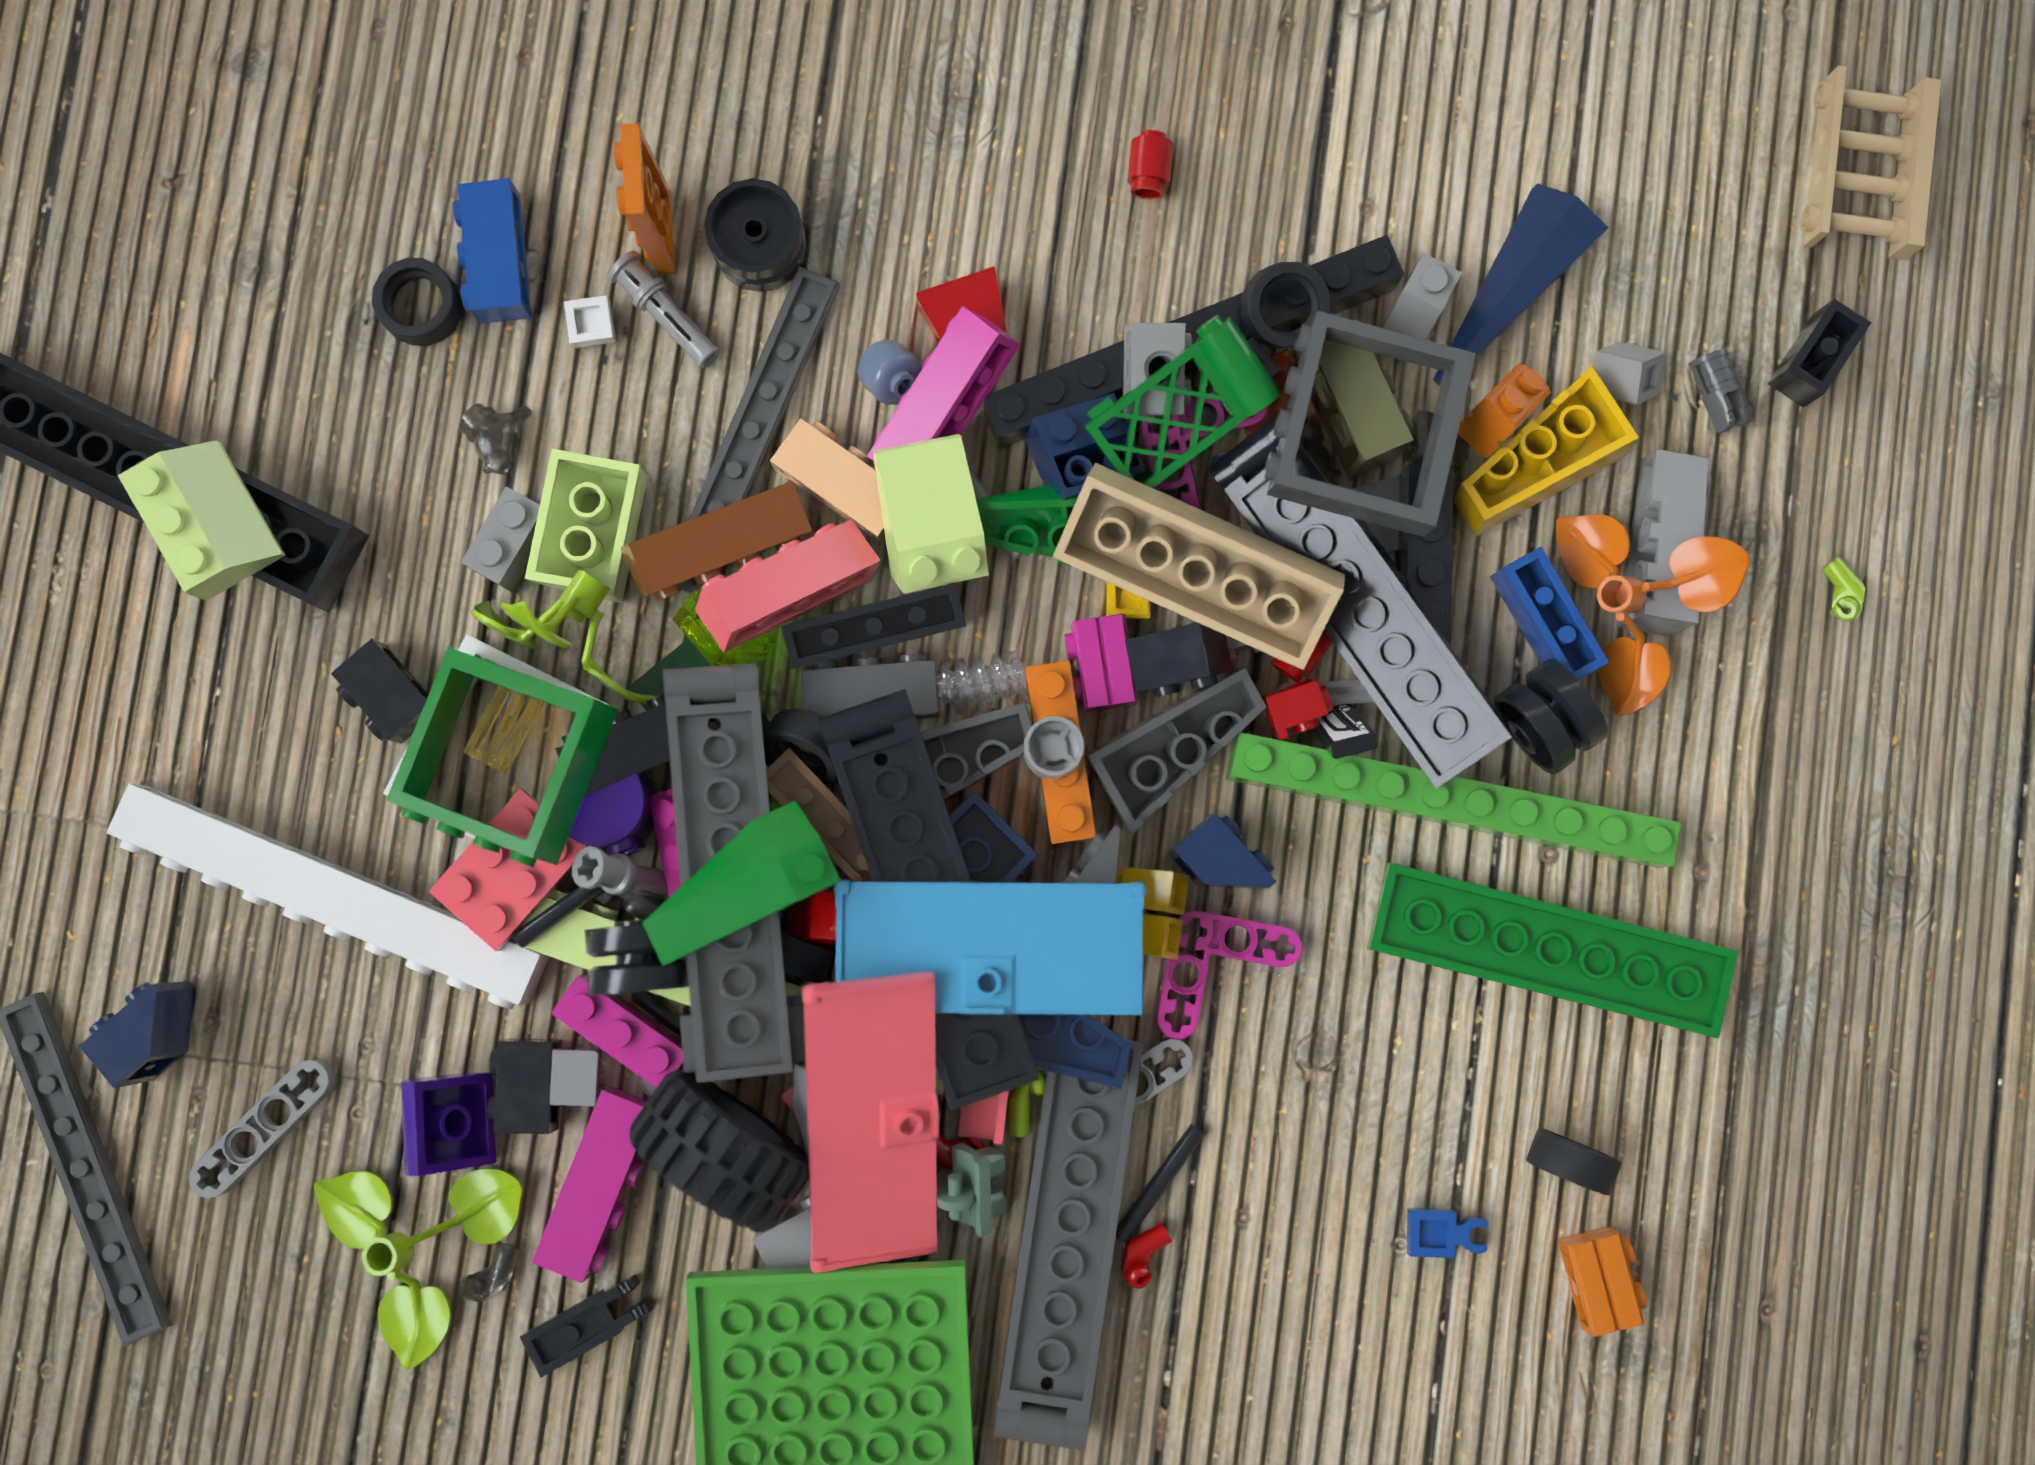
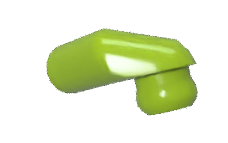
[1821,556,1866,621]
[1008,1071,1046,1137]

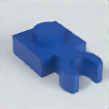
[1407,1208,1488,1258]

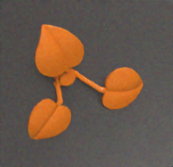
[1556,514,1751,716]

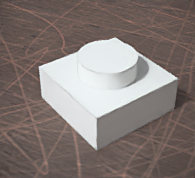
[564,295,616,348]

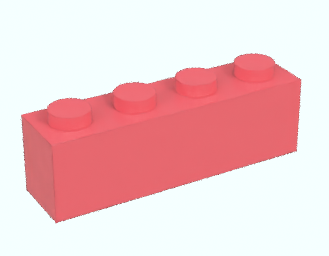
[695,519,881,653]

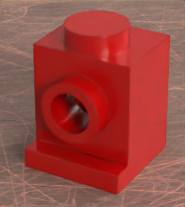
[1261,678,1334,740]

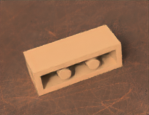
[770,418,885,544]

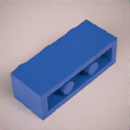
[453,178,532,324]
[1490,547,1609,680]

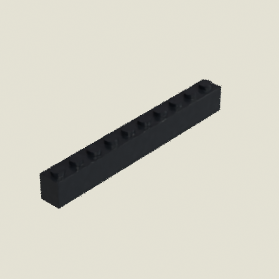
[982,235,1405,450]

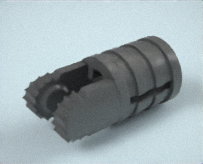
[1688,348,1753,433]

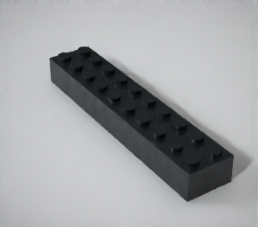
[0,353,370,613]

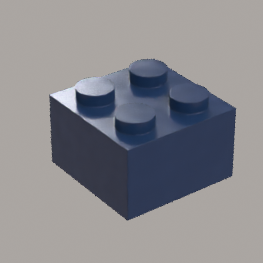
[949,791,1038,883]

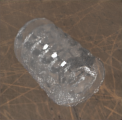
[936,650,1030,717]

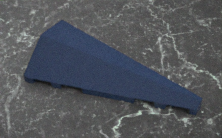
[1433,183,1609,387]

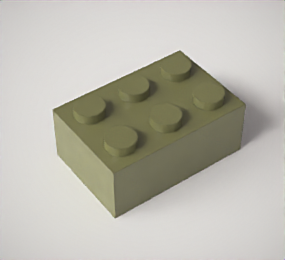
[1297,319,1414,481]

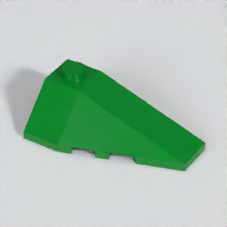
[976,472,1152,566]
[643,801,841,966]

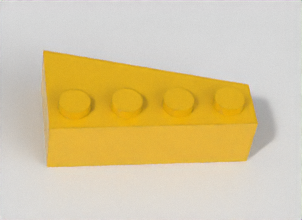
[1453,365,1639,537]

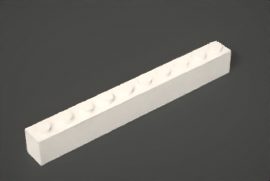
[106,783,550,1009]

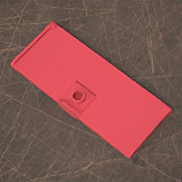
[803,972,939,1273]

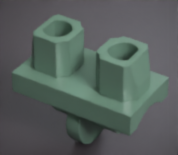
[936,1142,1006,1237]

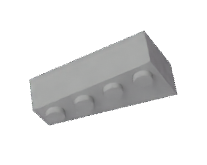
[1617,449,1711,636]

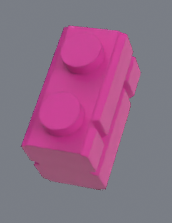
[1064,614,1138,712]

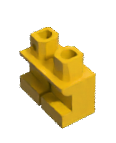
[1115,867,1190,960]

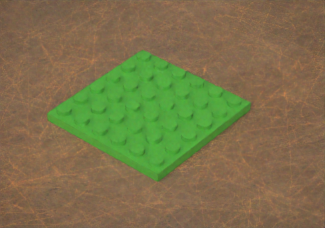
[686,1260,974,1465]

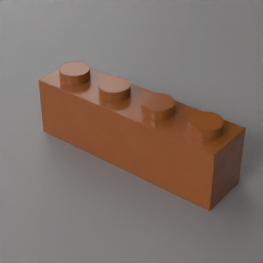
[620,481,812,601]

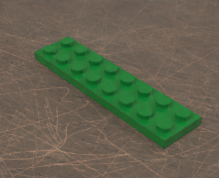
[1367,863,1738,1038]

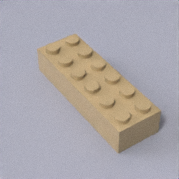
[1053,463,1345,670]

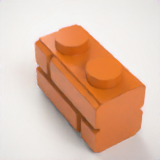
[1458,363,1551,458]
[1558,1227,1647,1337]

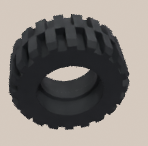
[629,1069,809,1233]

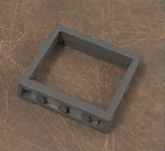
[1264,311,1476,537]

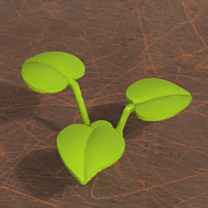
[471,569,658,704]
[314,1168,524,1370]

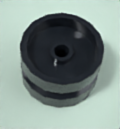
[704,178,807,292]
[1494,659,1608,775]
[584,920,689,996]

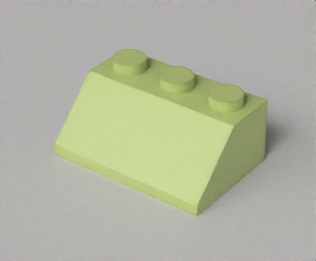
[118,440,285,601]
[525,449,648,603]

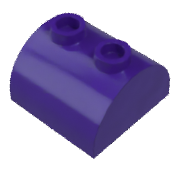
[569,773,658,856]
[401,1072,497,1177]

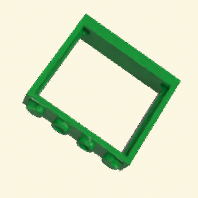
[386,647,618,867]

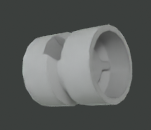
[1024,716,1084,780]

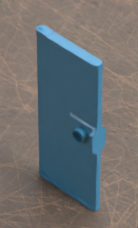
[834,880,1147,1015]

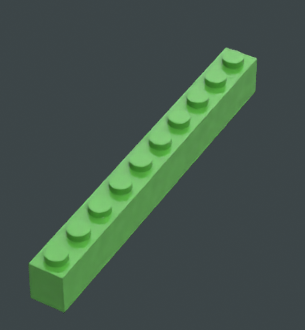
[1225,732,1681,868]

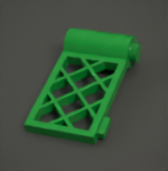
[1084,315,1282,488]

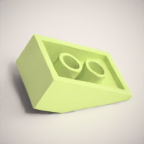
[873,434,989,594]

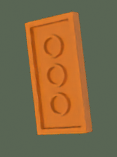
[614,123,676,275]

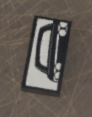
[1312,704,1377,759]

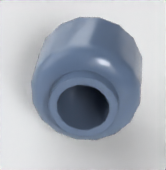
[858,340,922,405]

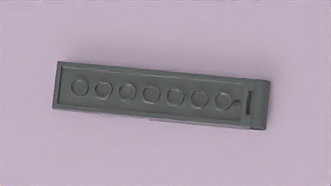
[663,663,793,1083]
[993,1039,1144,1451]

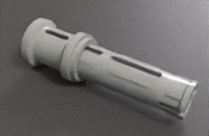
[607,250,720,369]
[572,846,669,900]

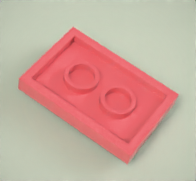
[428,789,589,951]

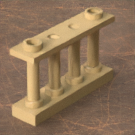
[1800,65,1941,260]

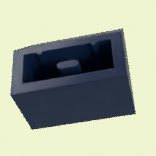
[1025,393,1147,501]
[1167,813,1277,889]
[79,981,195,1088]

